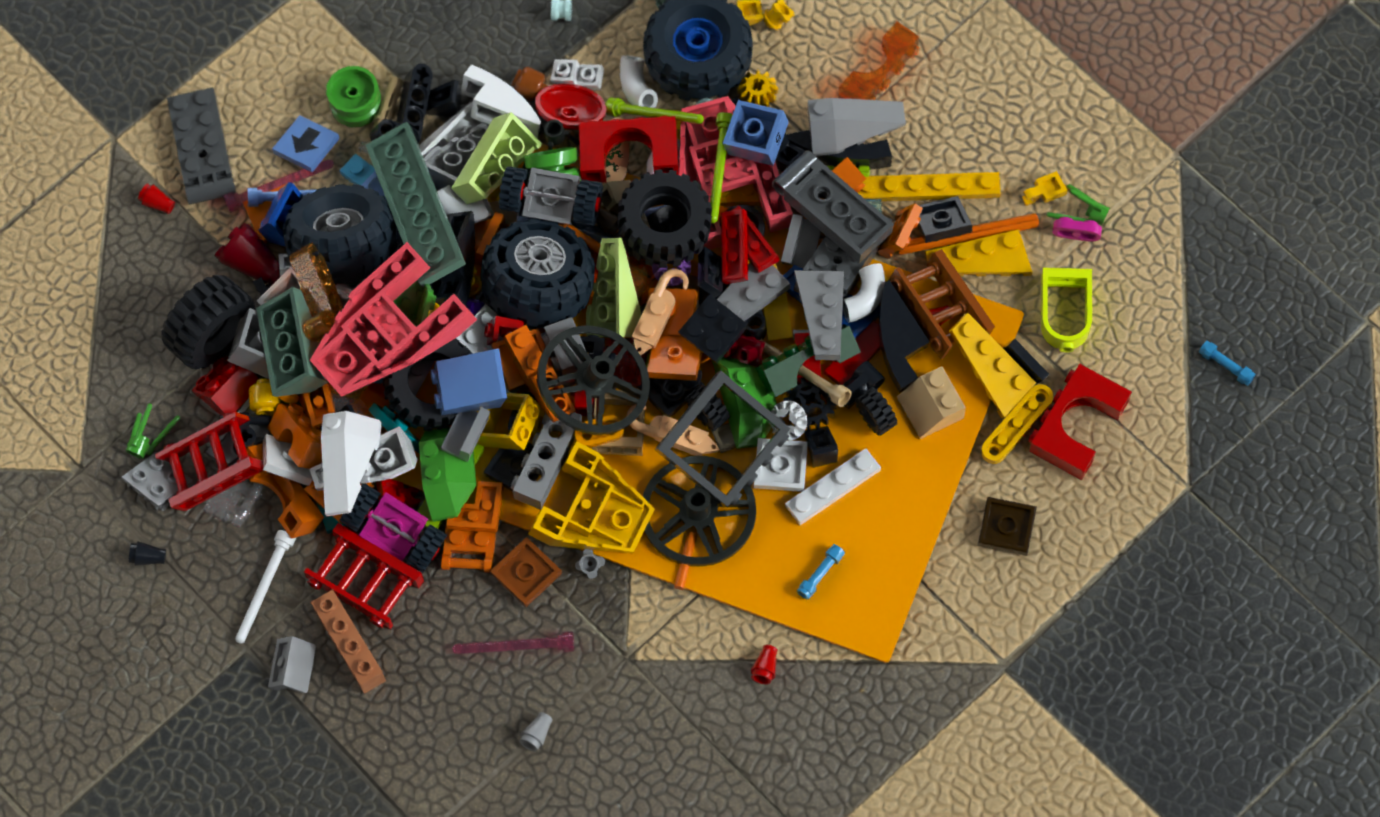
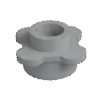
[575,549,605,579]

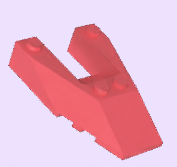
[679,96,793,250]
[310,242,477,396]

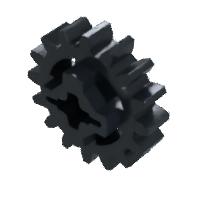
[783,377,837,431]

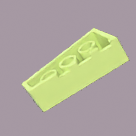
[451,112,543,204]

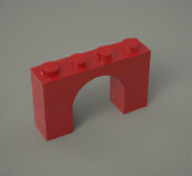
[579,116,679,183]
[1028,363,1132,480]

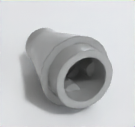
[519,712,553,752]

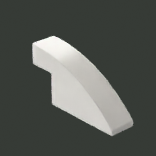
[461,65,541,139]

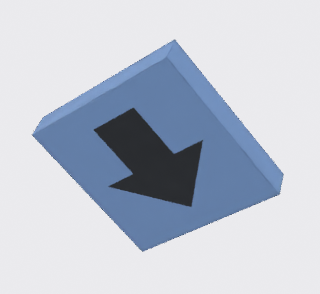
[272,115,339,172]

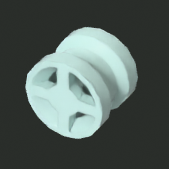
[551,0,572,21]

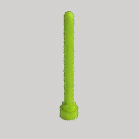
[605,97,704,124]
[710,112,733,223]

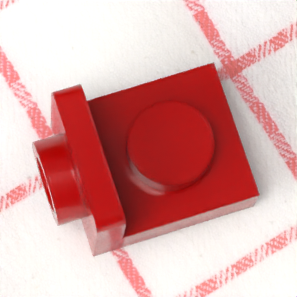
[484,316,524,346]

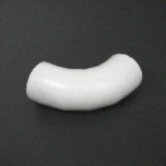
[620,56,658,108]
[437,185,494,223]
[843,263,885,323]

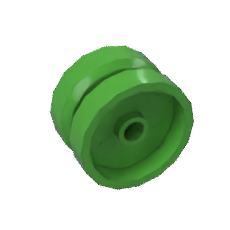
[326,66,382,127]
[523,147,582,181]

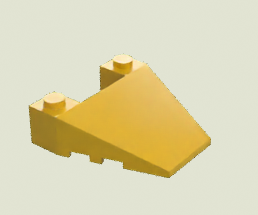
[528,441,655,553]

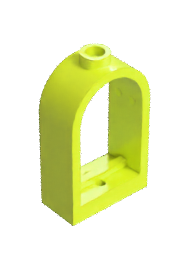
[1041,268,1092,353]

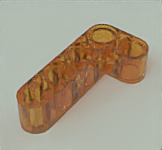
[289,243,344,342]

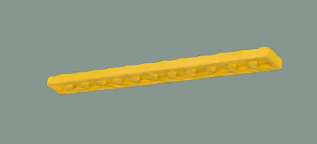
[720,172,1001,206]

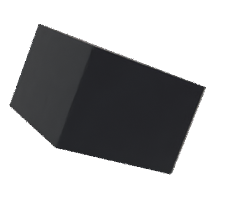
[425,79,462,117]
[804,426,838,468]

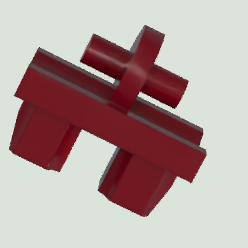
[723,335,765,367]

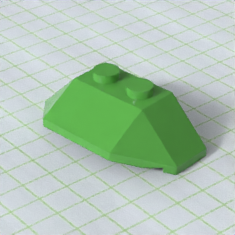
[712,357,777,449]
[419,427,477,522]

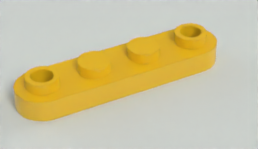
[981,384,1053,464]

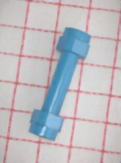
[1199,341,1256,386]
[796,544,845,600]

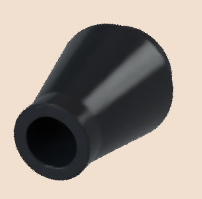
[129,541,166,566]

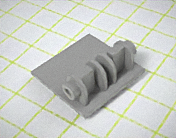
[121,452,192,511]

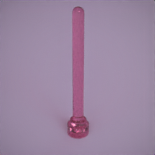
[223,159,334,213]
[452,631,574,654]

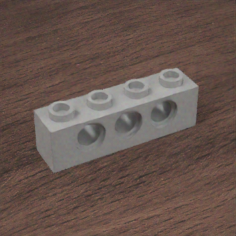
[511,412,582,510]

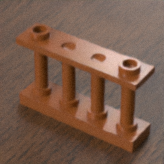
[888,249,995,359]

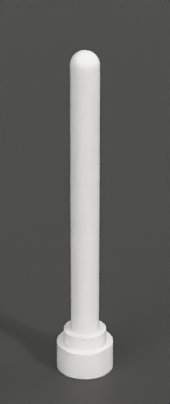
[235,530,296,644]

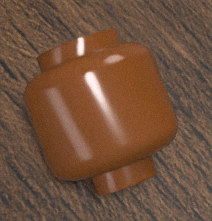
[511,66,548,101]

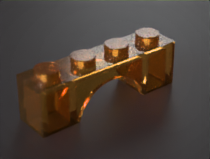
[838,21,920,100]

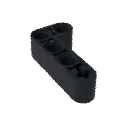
[370,63,433,144]

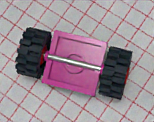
[339,483,447,573]

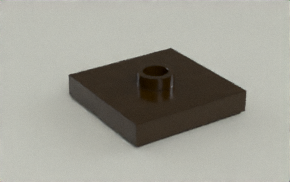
[978,497,1037,556]

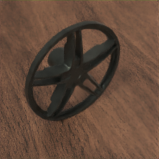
[537,325,650,435]
[643,456,756,566]

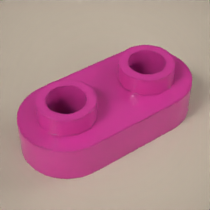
[1052,217,1102,242]

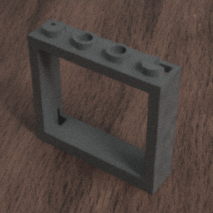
[654,371,791,507]

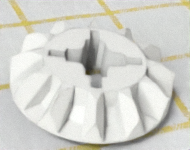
[769,400,807,441]

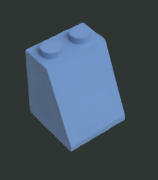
[430,349,507,415]

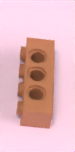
[311,589,386,694]

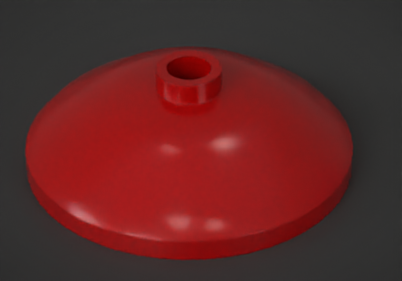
[535,84,607,130]

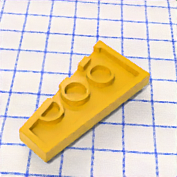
[925,229,1032,277]
[949,313,1036,419]

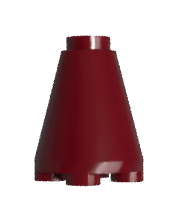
[214,222,280,285]

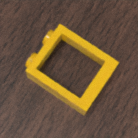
[476,393,542,450]

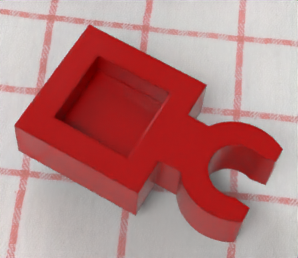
[376,479,420,508]

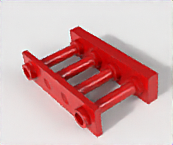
[155,411,264,511]
[304,523,424,630]

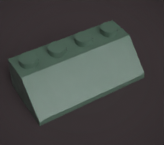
[256,287,329,397]

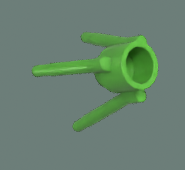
[1046,184,1110,225]
[126,403,180,459]

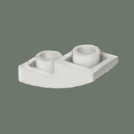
[550,59,604,90]

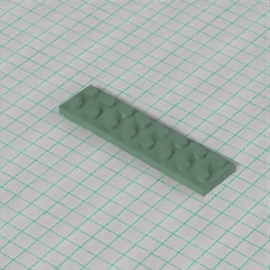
[365,122,466,288]

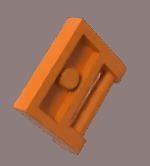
[878,203,923,259]
[441,526,496,573]

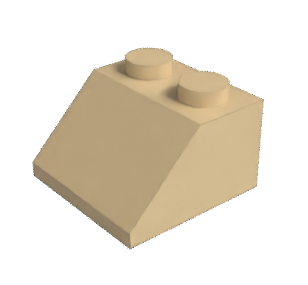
[897,366,966,439]

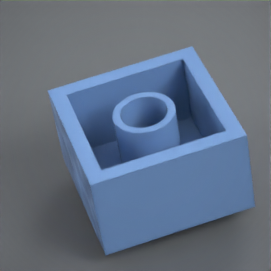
[723,100,789,166]

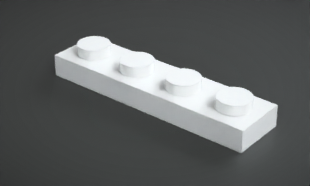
[785,448,881,525]

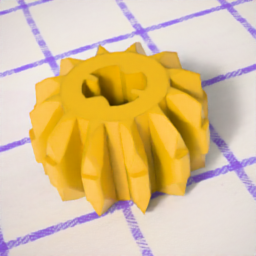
[738,69,778,107]

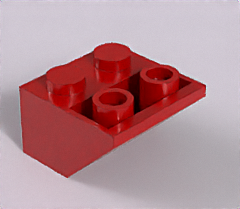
[191,356,259,415]

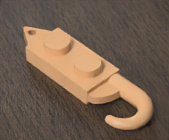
[631,269,689,355]
[627,404,720,456]

